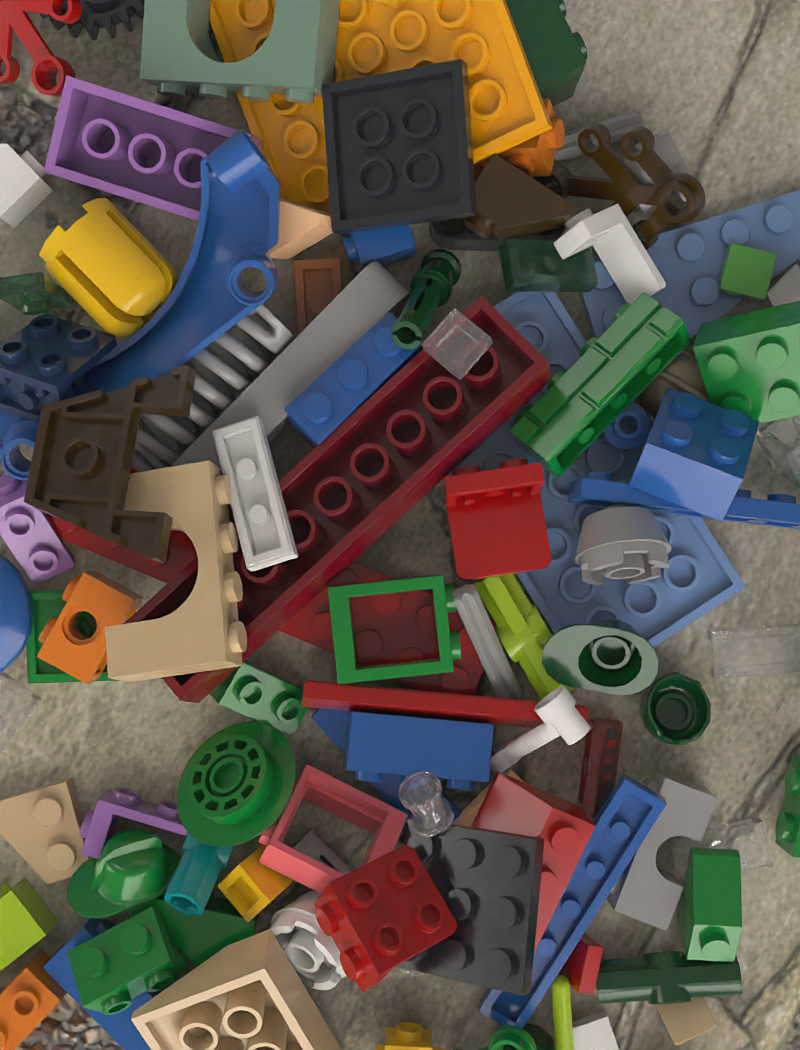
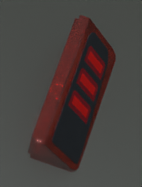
[577,717,623,819]

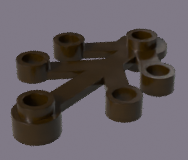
[533,123,706,251]

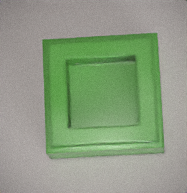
[718,243,777,303]

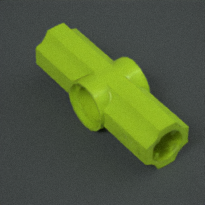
[473,574,574,700]

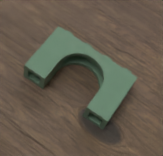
[139,0,340,104]

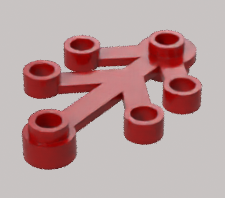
[0,0,82,97]

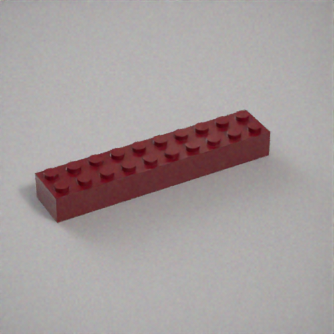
[123,296,551,703]

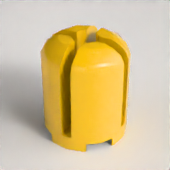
[39,198,178,338]

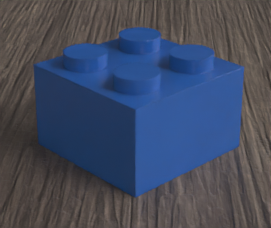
[629,388,760,522]

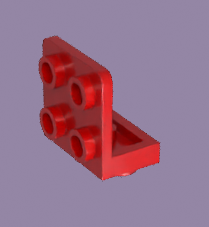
[443,459,552,581]
[314,845,457,993]

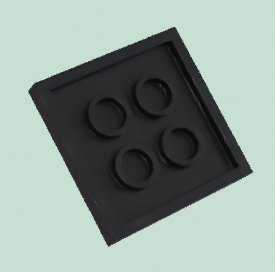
[322,59,477,235]
[396,818,545,996]

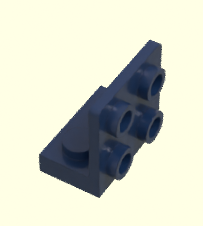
[0,314,117,424]

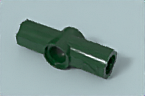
[596,951,742,1005]

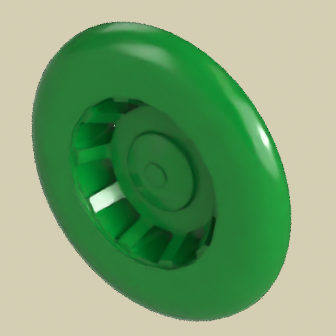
[177,722,296,847]

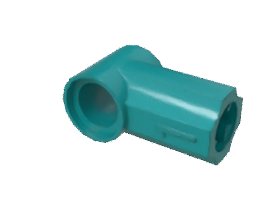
[164,833,235,916]

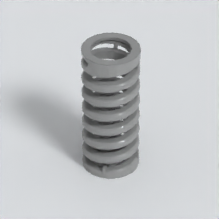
[131,304,295,472]

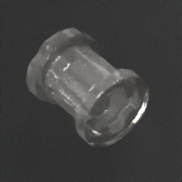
[398,771,454,837]

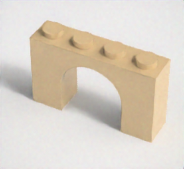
[105,460,247,682]

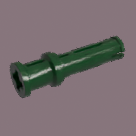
[391,249,462,350]

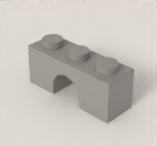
[607,769,718,931]

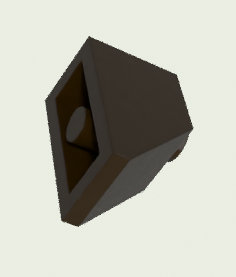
[463,153,576,241]

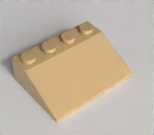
[131,929,342,1050]

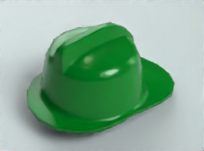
[67,829,180,918]

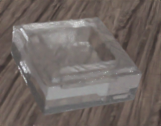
[421,308,493,380]

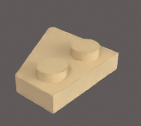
[0,778,92,884]

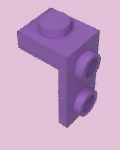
[0,474,74,584]
[79,787,188,859]

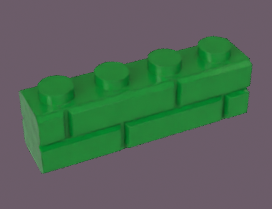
[509,293,691,478]

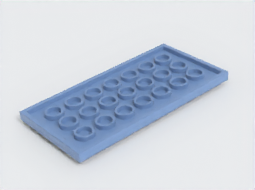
[449,275,746,647]

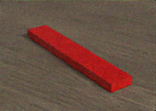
[301,680,588,728]

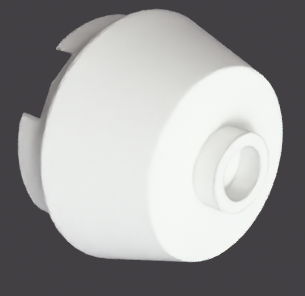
[270,891,346,990]

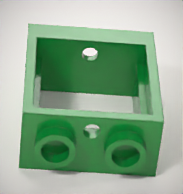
[328,574,461,684]

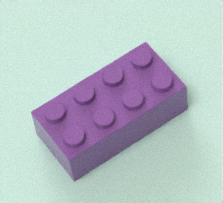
[43,75,262,221]

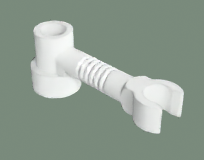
[490,686,591,775]

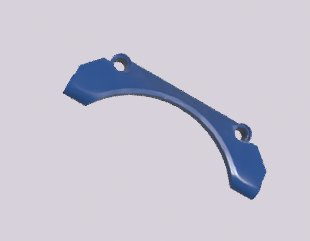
[0,129,280,480]

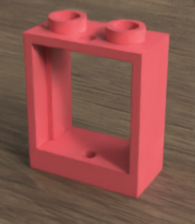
[258,764,408,893]

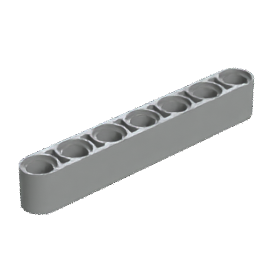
[170,260,411,470]

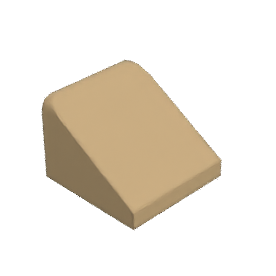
[655,997,717,1045]

